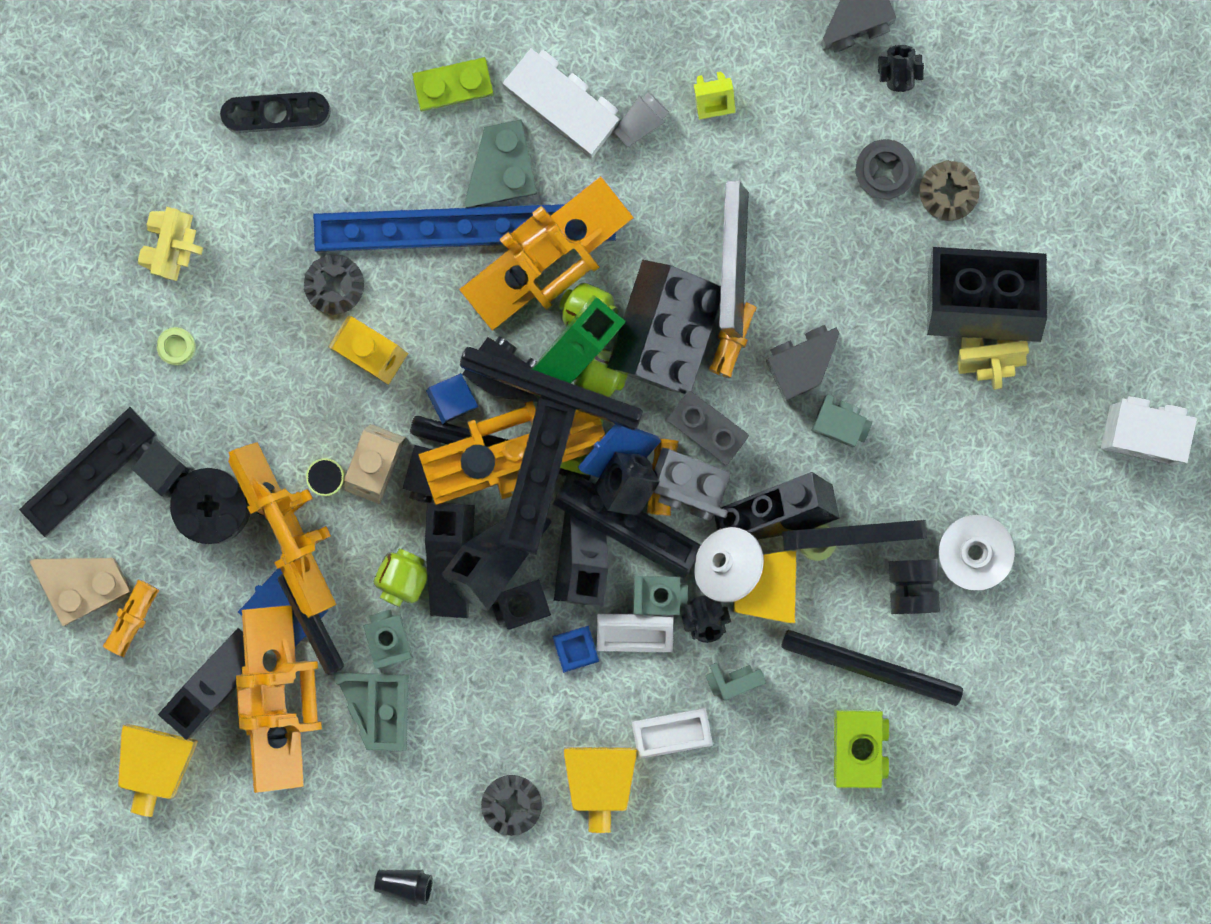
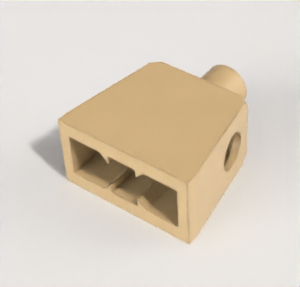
[344,424,406,504]

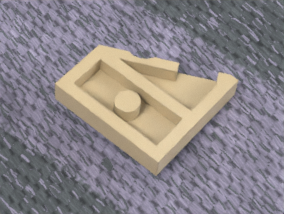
[29,558,132,626]

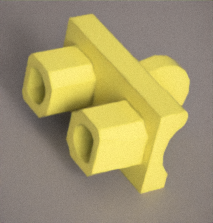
[138,207,203,281]
[957,337,1029,390]

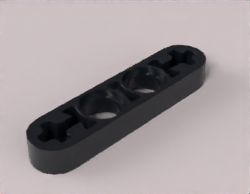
[782,520,927,551]

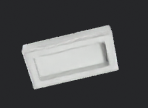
[597,614,673,652]
[631,708,713,759]

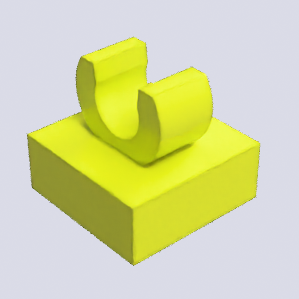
[694,72,736,120]

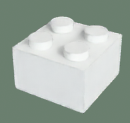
[1101,396,1197,465]

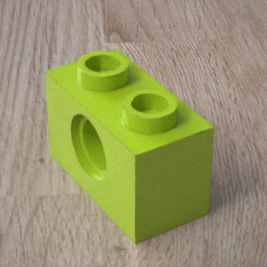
[834,709,889,788]

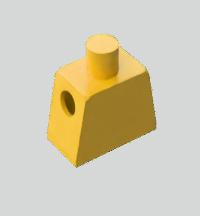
[328,315,409,385]
[733,551,796,623]
[118,724,198,817]
[564,747,636,833]

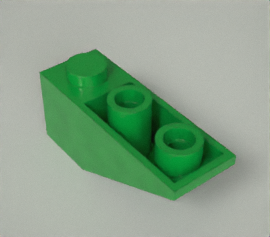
[531,295,626,398]

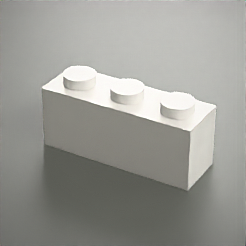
[502,48,620,158]

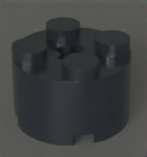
[170,468,250,544]

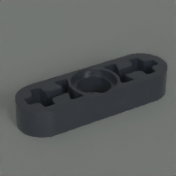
[220,92,331,133]

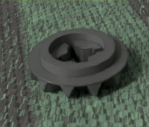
[855,139,916,200]
[304,254,364,315]
[481,775,542,836]

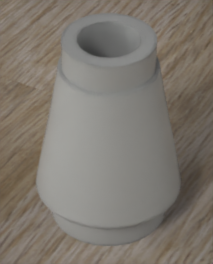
[614,91,669,147]

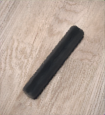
[278,574,344,675]

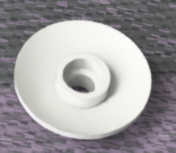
[939,515,1015,590]
[694,527,764,603]

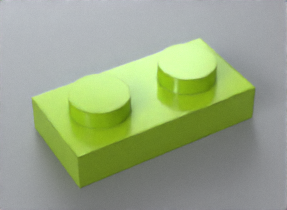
[412,57,494,112]

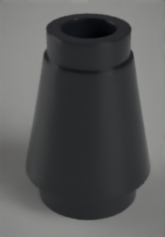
[374,869,433,907]

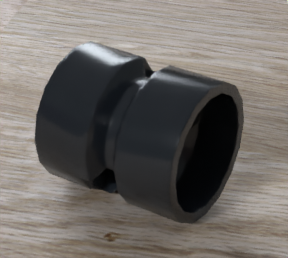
[888,559,940,614]

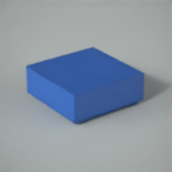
[426,373,478,424]
[552,625,599,673]

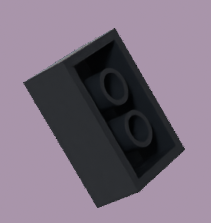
[927,247,1047,342]
[607,259,721,395]

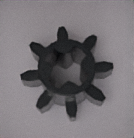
[878,45,924,92]
[682,595,731,643]

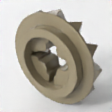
[919,160,980,221]

